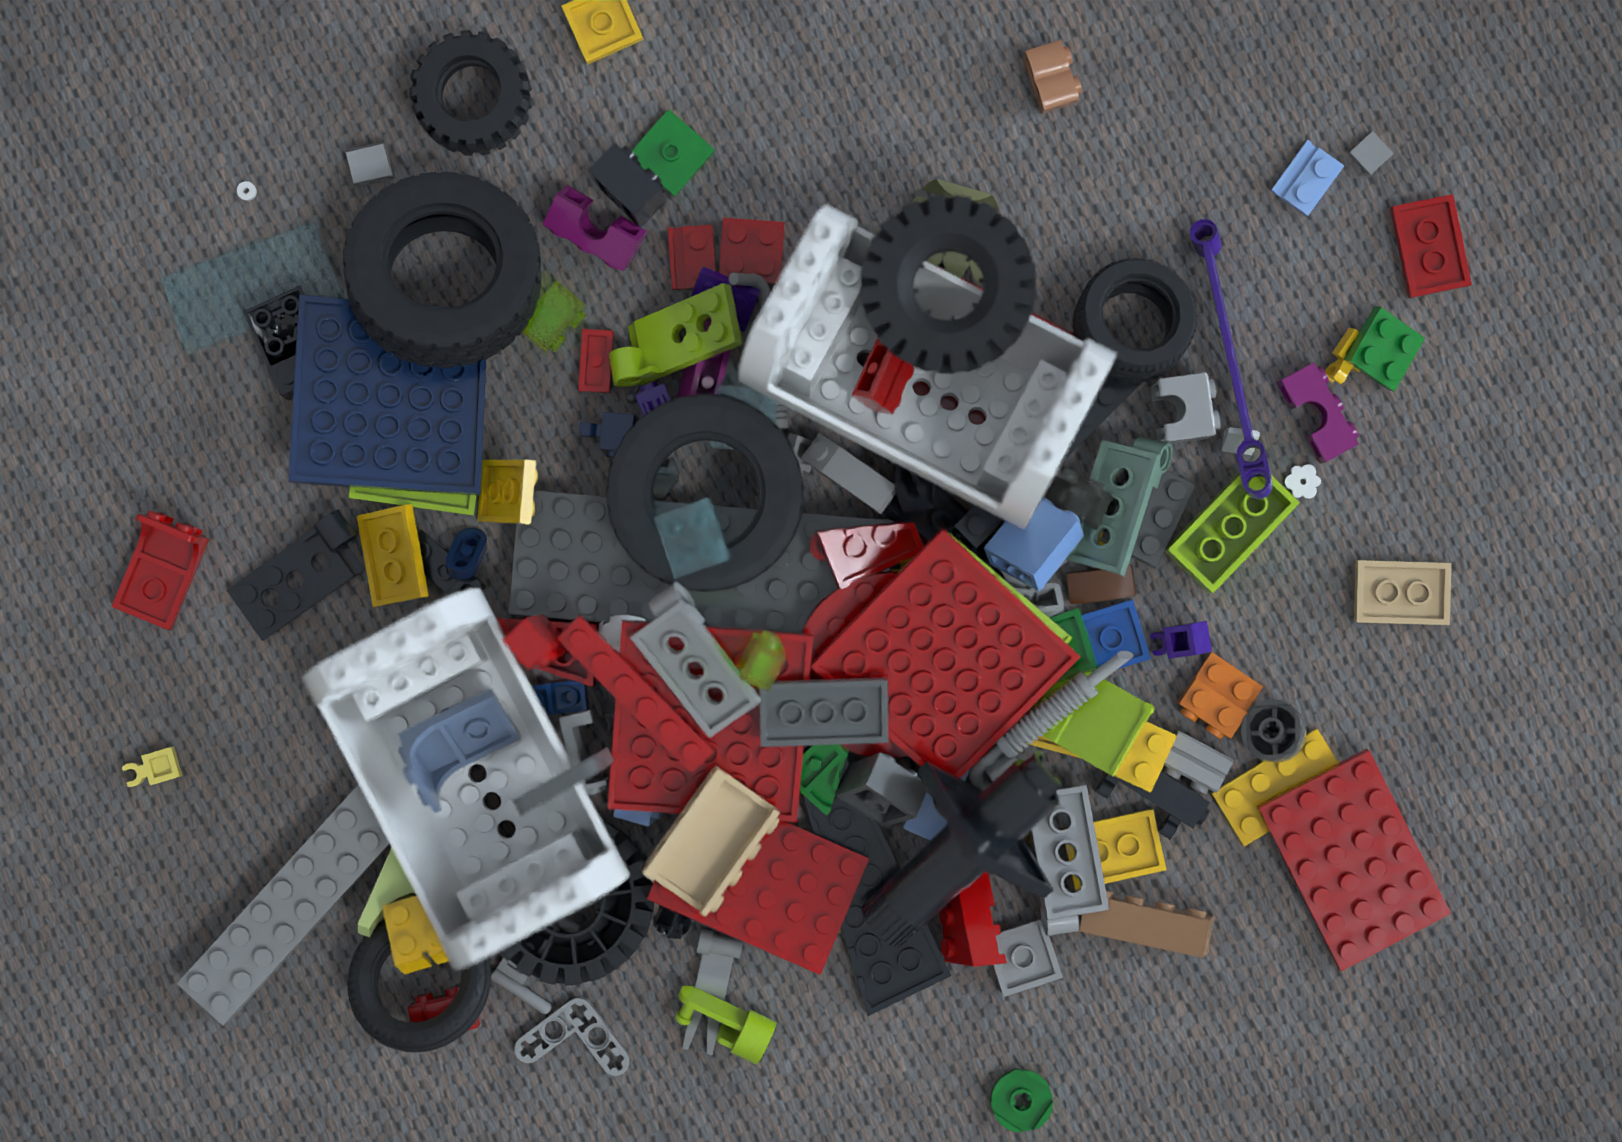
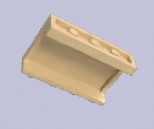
[641,765,780,917]

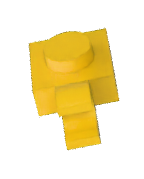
[1325,328,1360,385]

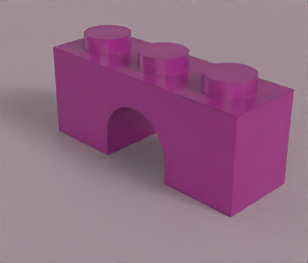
[542,185,647,271]
[1276,363,1359,464]

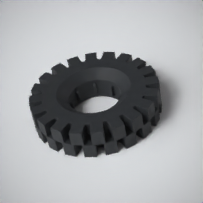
[860,195,1037,374]
[498,819,654,986]

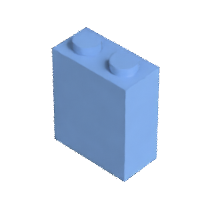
[984,497,1084,592]

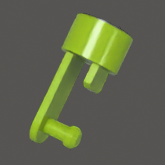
[675,986,777,1065]

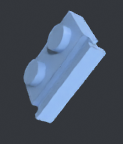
[1271,140,1344,217]

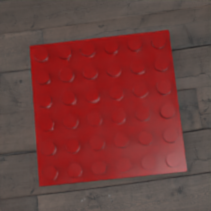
[811,527,1080,779]
[607,620,813,822]

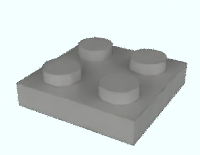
[993,917,1063,997]

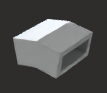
[345,141,394,187]

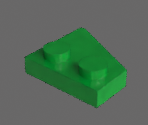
[800,744,849,816]

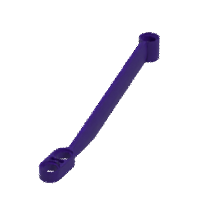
[1189,219,1272,499]

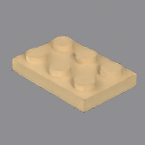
[1354,560,1451,625]

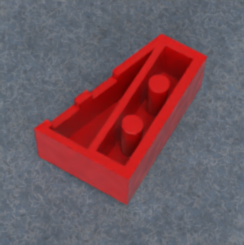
[939,871,1007,967]

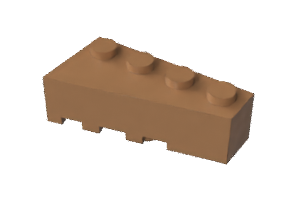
[1079,890,1215,958]

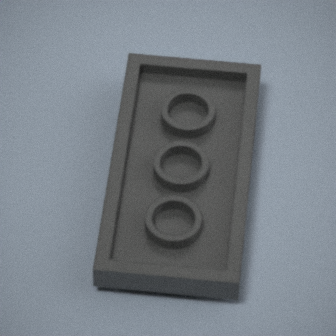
[759,678,888,747]

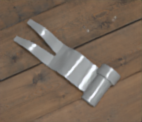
[682,928,743,1055]

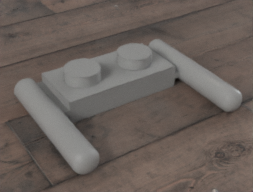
[491,916,594,1014]

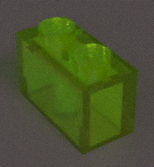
[522,280,587,354]
[738,631,786,692]

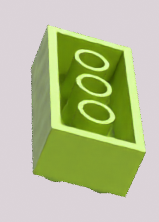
[1164,459,1300,593]

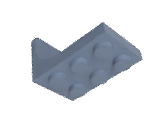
[398,688,520,813]

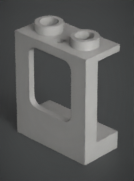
[559,708,610,795]

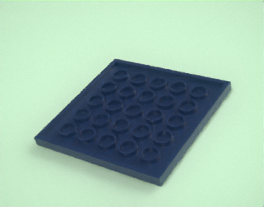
[288,295,487,496]

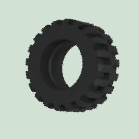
[409,30,533,156]

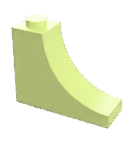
[357,848,417,937]

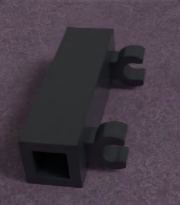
[1095,770,1210,840]

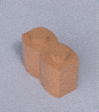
[1023,40,1082,114]

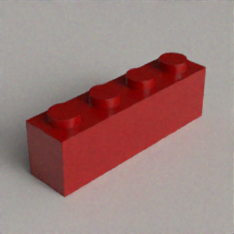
[502,614,566,670]

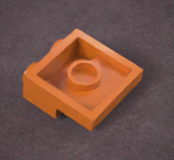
[1176,652,1263,740]

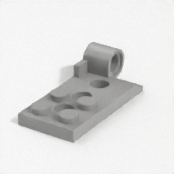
[631,582,761,738]
[1030,785,1109,936]

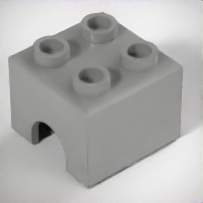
[1150,373,1220,444]

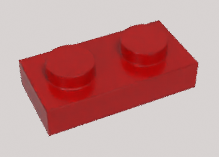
[578,329,614,394]

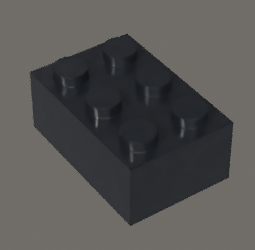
[588,143,666,228]

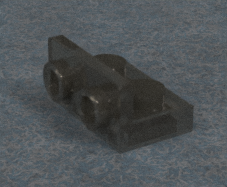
[1045,466,1113,530]

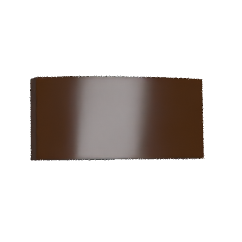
[1066,564,1136,604]

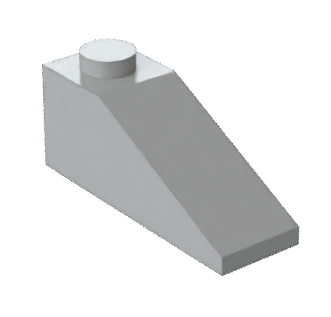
[801,433,896,514]

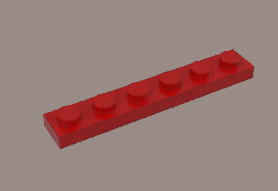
[556,615,714,773]

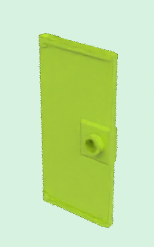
[1018,672,1155,777]

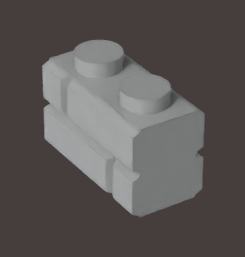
[1162,729,1234,794]

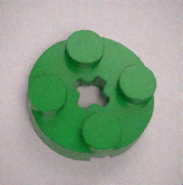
[991,1068,1053,1132]

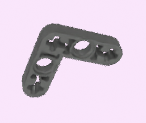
[512,747,614,815]

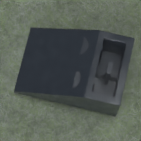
[243,286,305,400]

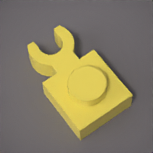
[122,746,183,787]

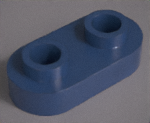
[445,527,487,580]

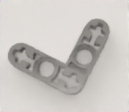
[514,996,630,1076]

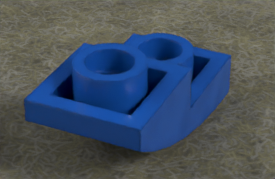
[531,681,590,715]

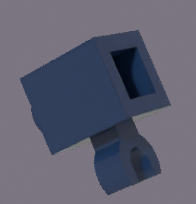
[579,412,636,458]

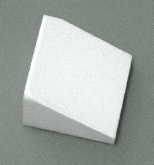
[1222,427,1260,455]

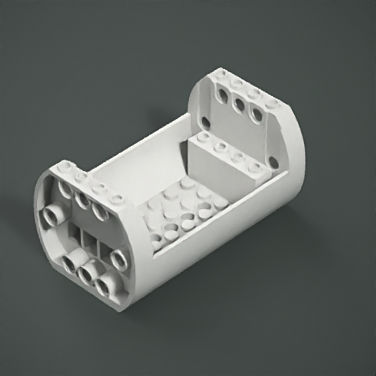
[739,205,1117,530]
[302,588,630,970]

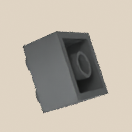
[835,753,927,827]

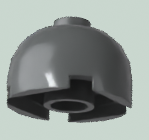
[1241,699,1307,763]

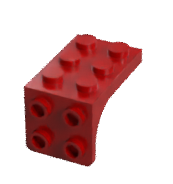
[111,510,210,631]

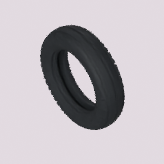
[347,919,491,1053]

